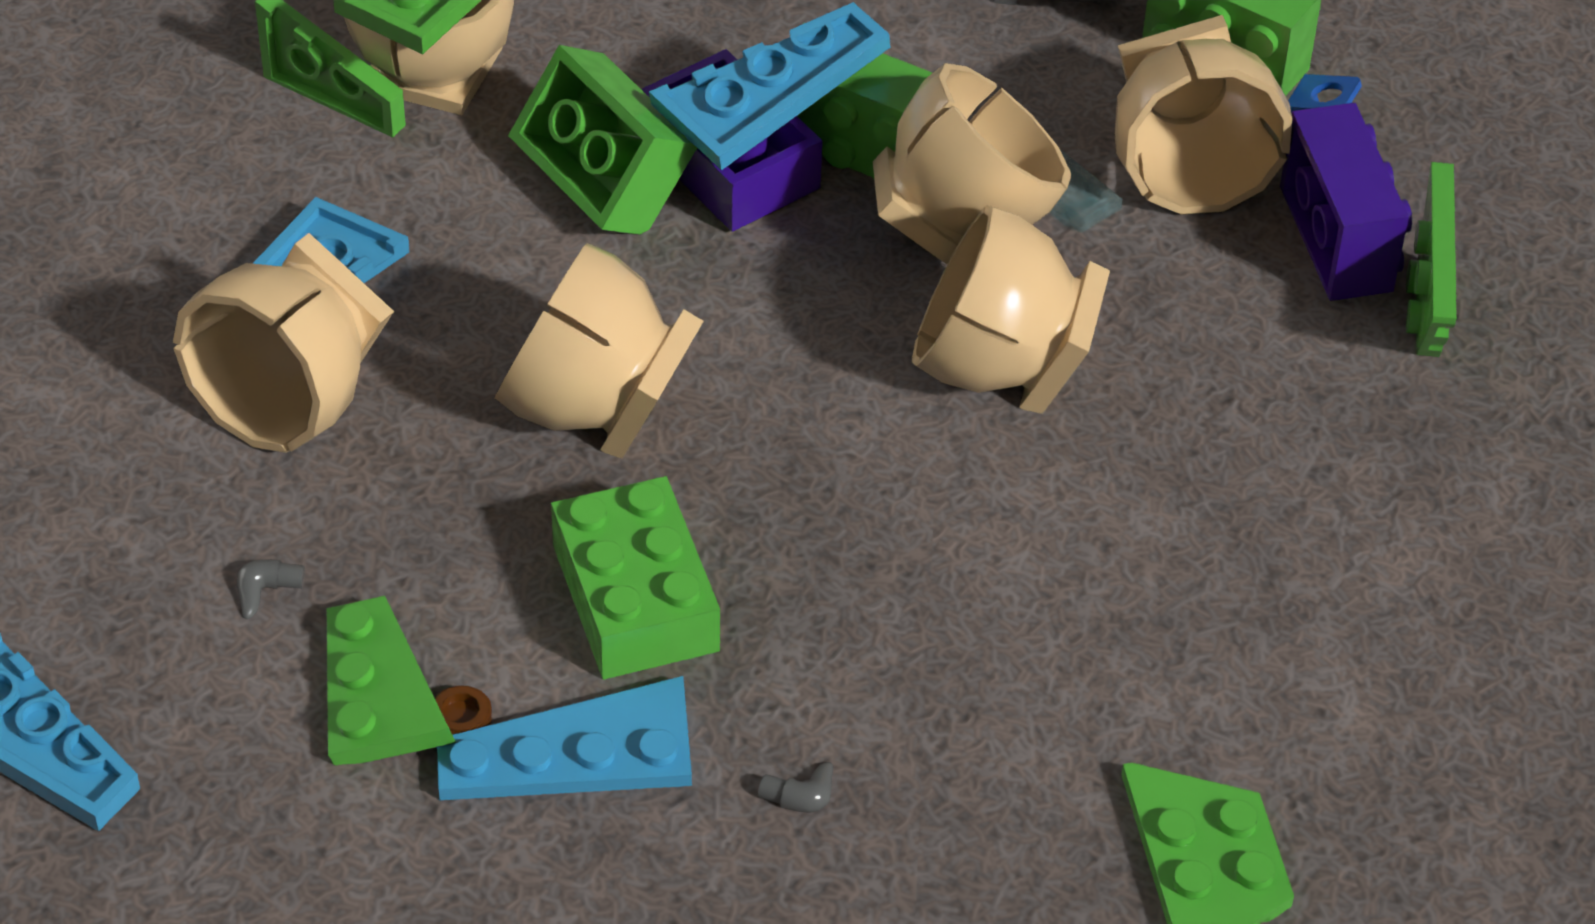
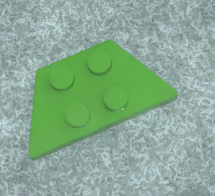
[1406,162,1457,357]
[1121,763,1294,924]

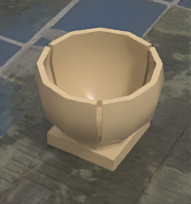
[344,0,514,115]
[1115,15,1292,214]
[873,63,1071,264]
[911,205,1110,414]
[173,233,394,453]
[495,243,704,458]

